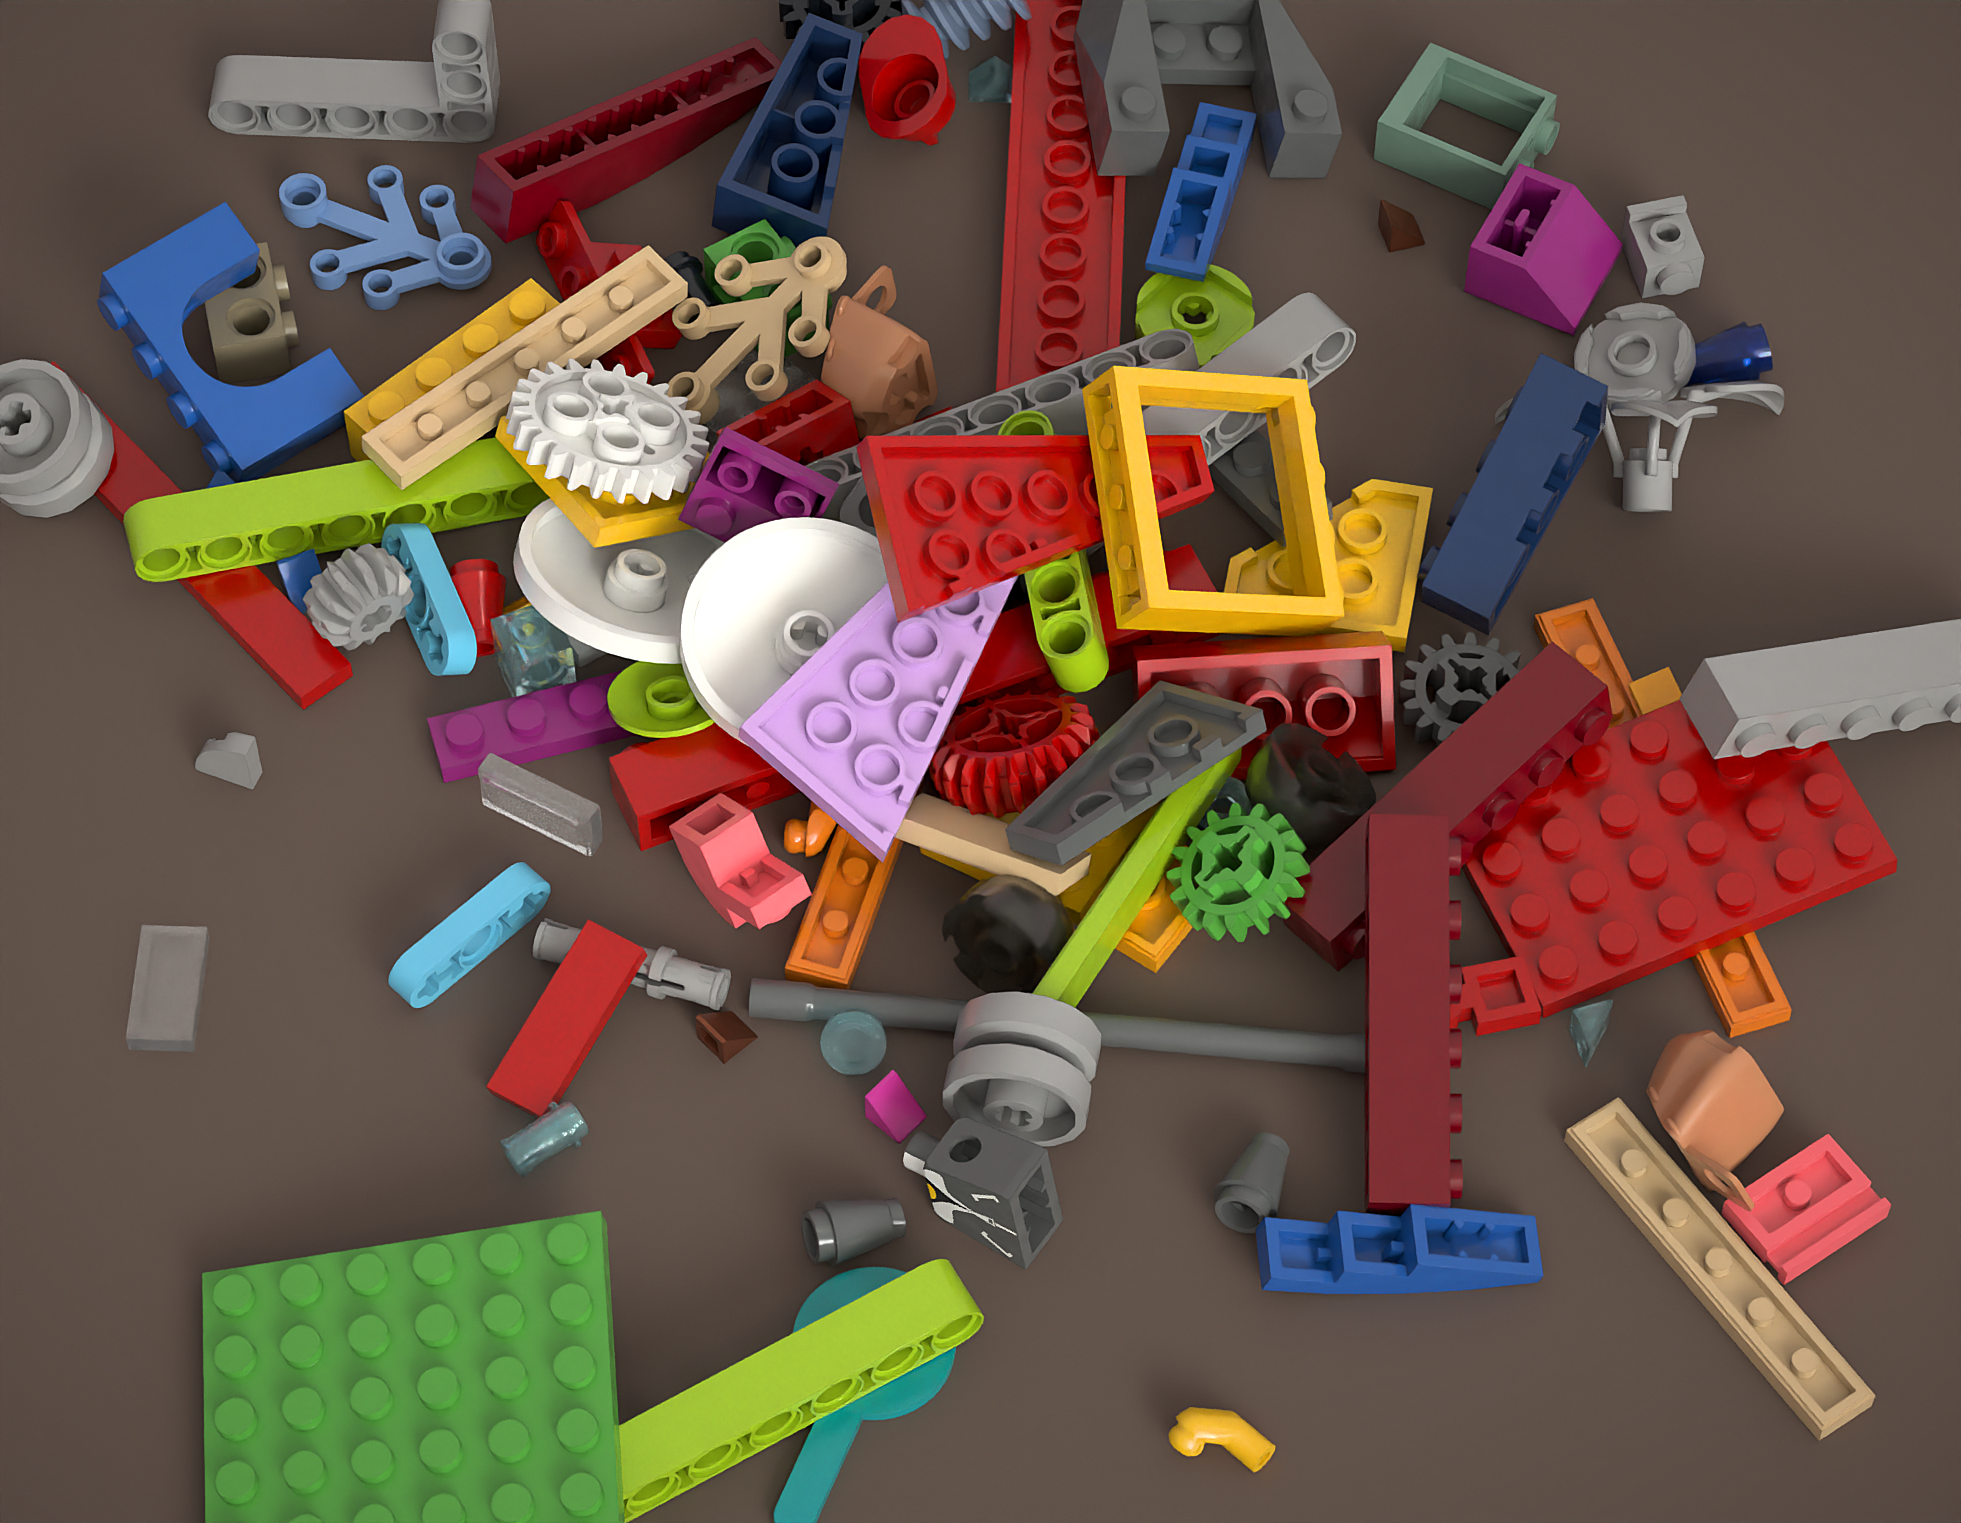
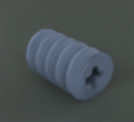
[901,0,1032,60]

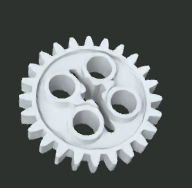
[506,359,709,504]

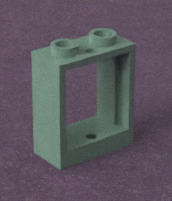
[1374,42,1560,209]

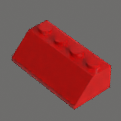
[1131,631,1396,780]

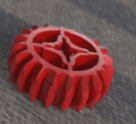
[929,690,1100,819]

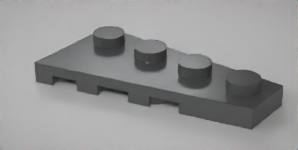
[1005,680,1267,866]

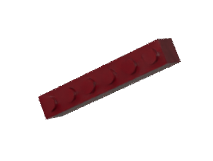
[1283,641,1613,972]
[1364,813,1463,1217]

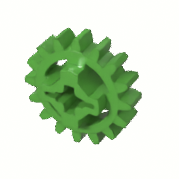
[1167,803,1310,942]

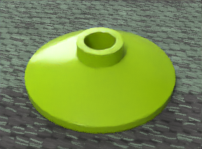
[607,661,715,738]

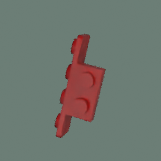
[536,200,683,385]

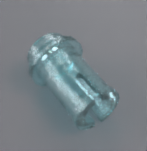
[499,1099,589,1178]

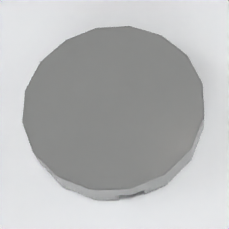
[1574,302,1696,411]

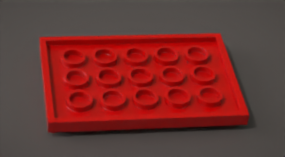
[1461,700,1898,1018]

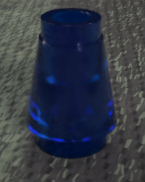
[1687,321,1773,386]

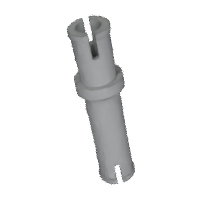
[533,918,731,1011]

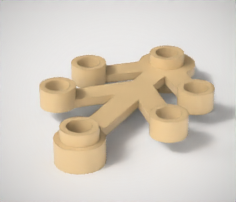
[667,237,847,425]

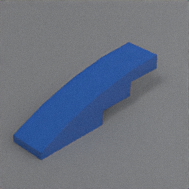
[1145,102,1257,282]
[1255,1204,1543,1294]

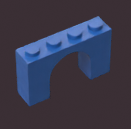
[97,201,365,483]

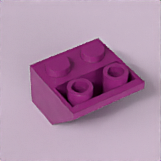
[1464,163,1623,336]
[678,427,839,543]

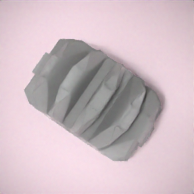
[303,543,415,651]

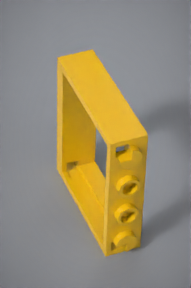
[1082,366,1345,636]

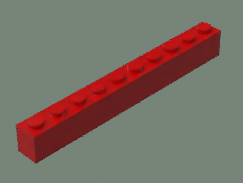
[608,544,1220,851]

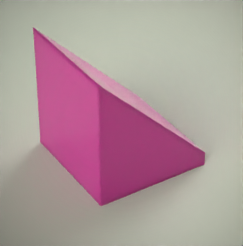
[865,1070,927,1144]

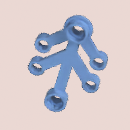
[279,165,492,310]

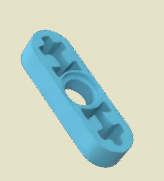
[381,523,477,676]
[388,862,551,1008]

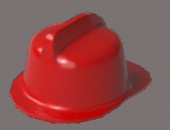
[859,14,956,146]

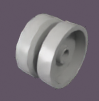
[0,359,115,518]
[943,992,1101,1147]

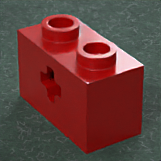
[716,379,860,466]

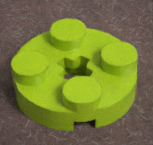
[1135,265,1255,368]

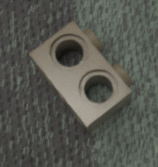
[204,242,300,384]

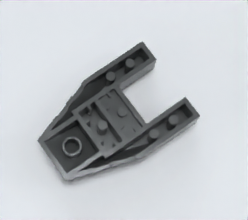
[1073,0,1342,178]

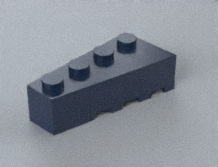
[712,13,863,265]
[1417,353,1608,636]

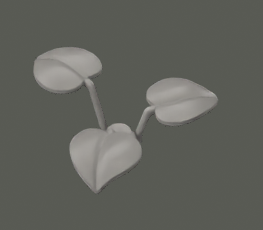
[1495,381,1784,512]

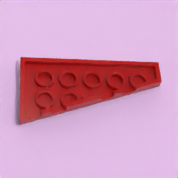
[856,435,1215,623]

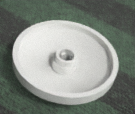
[513,498,725,664]
[679,517,888,746]

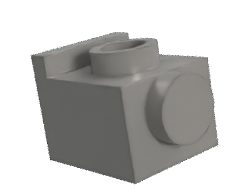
[1621,195,1705,298]

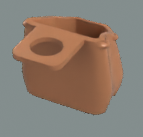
[821,265,938,439]
[1645,1030,1785,1212]

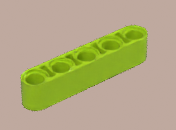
[998,410,1109,693]

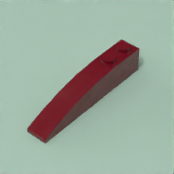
[470,37,782,244]

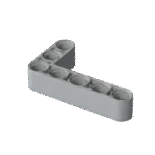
[208,0,500,143]

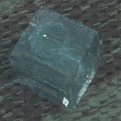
[490,605,576,697]

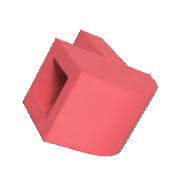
[669,793,812,929]

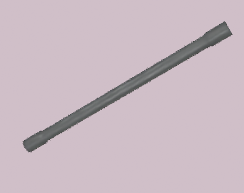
[749,978,1365,1073]

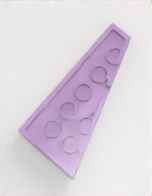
[738,576,1018,862]

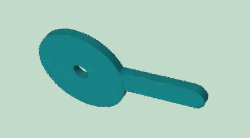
[774,1267,956,1523]

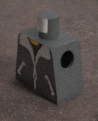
[903,1117,1063,1269]

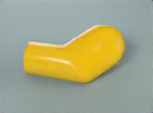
[1168,1407,1276,1473]

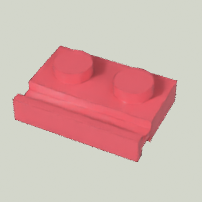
[1721,1134,1891,1285]

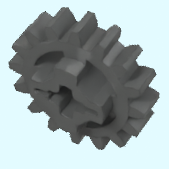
[1398,632,1522,748]

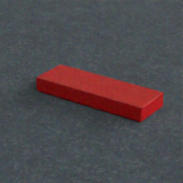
[486,919,648,1123]

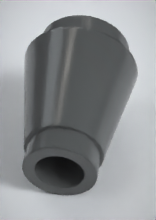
[1214,1132,1289,1233]
[801,1198,906,1267]

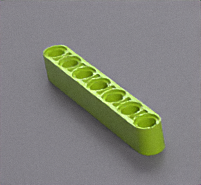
[123,437,549,582]
[619,1259,984,1523]

